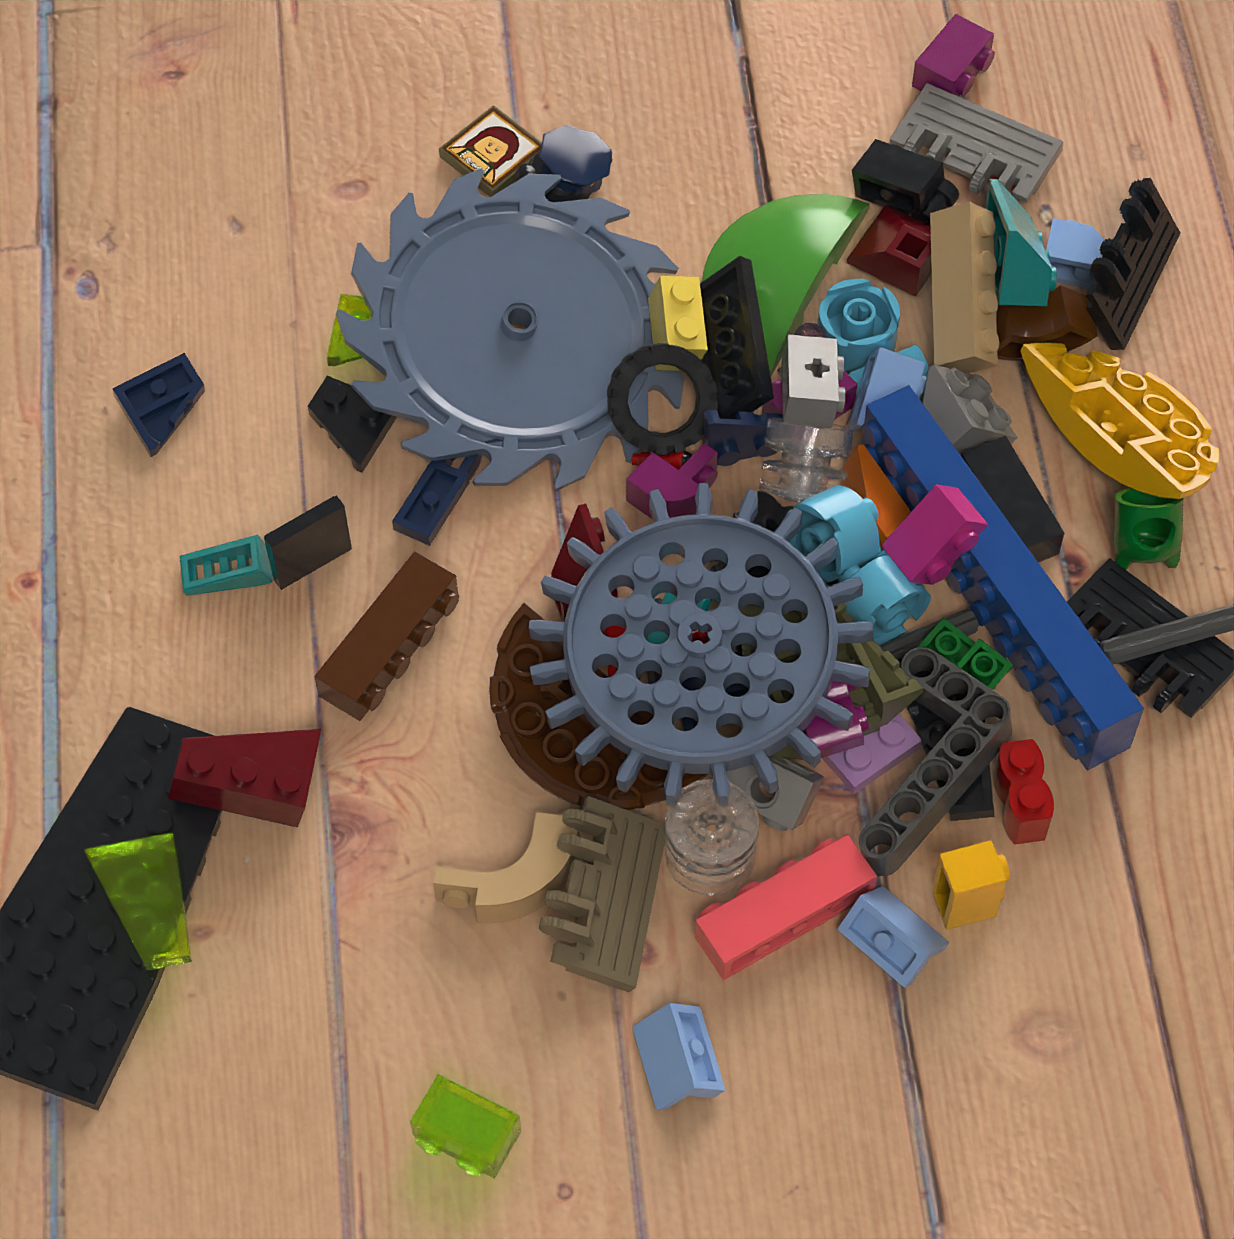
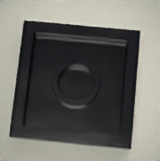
[264,495,352,590]

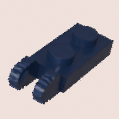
[392,454,482,546]

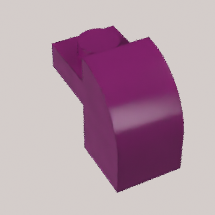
[626,443,718,519]

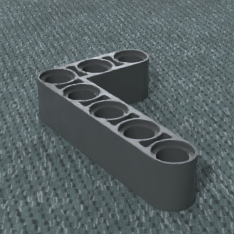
[859,647,1012,877]

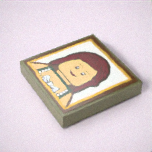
[439,105,542,197]

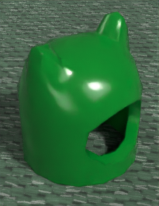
[1114,488,1183,570]

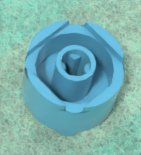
[816,279,900,374]
[786,485,881,584]
[838,550,931,645]

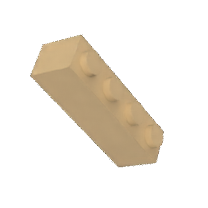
[930,201,999,373]

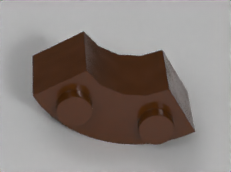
[996,285,1098,361]

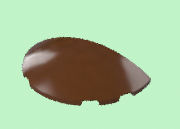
[489,603,708,810]

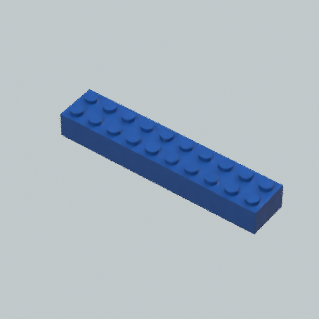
[861,385,1144,771]

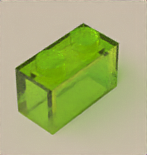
[410,1074,521,1179]

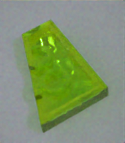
[84,833,192,970]

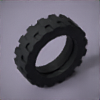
[607,343,718,455]

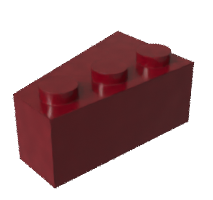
[168,729,321,828]

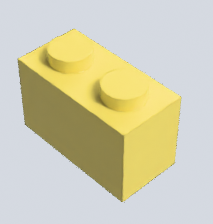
[648,276,708,371]

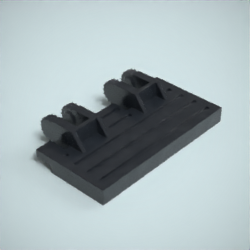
[1086,177,1181,350]
[1067,558,1234,718]

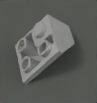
[923,364,1018,456]

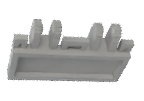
[890,83,1063,203]

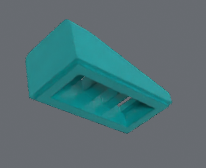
[180,534,273,596]

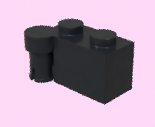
[852,139,959,225]

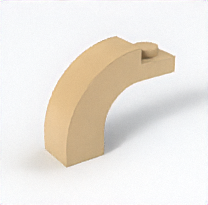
[433,812,580,923]

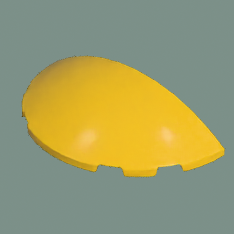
[1020,343,1219,499]

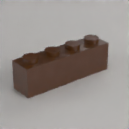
[314,551,459,721]

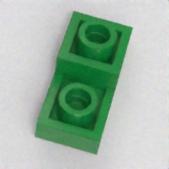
[918,617,1013,690]

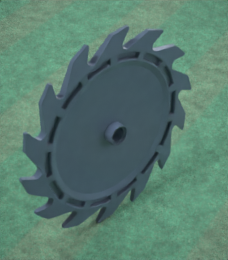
[336,168,684,491]

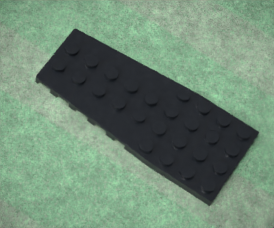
[0,707,222,1111]

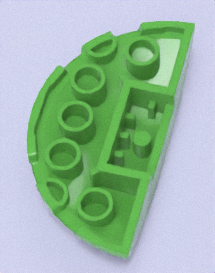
[702,194,870,376]

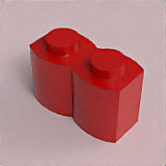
[993,739,1054,845]

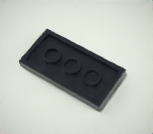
[700,256,774,419]

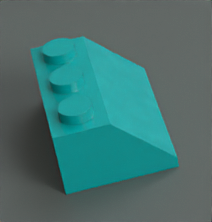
[986,179,1057,306]

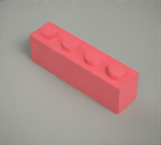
[695,834,877,980]

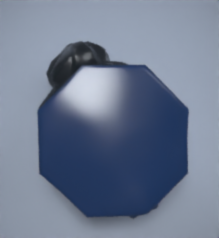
[515,125,613,202]

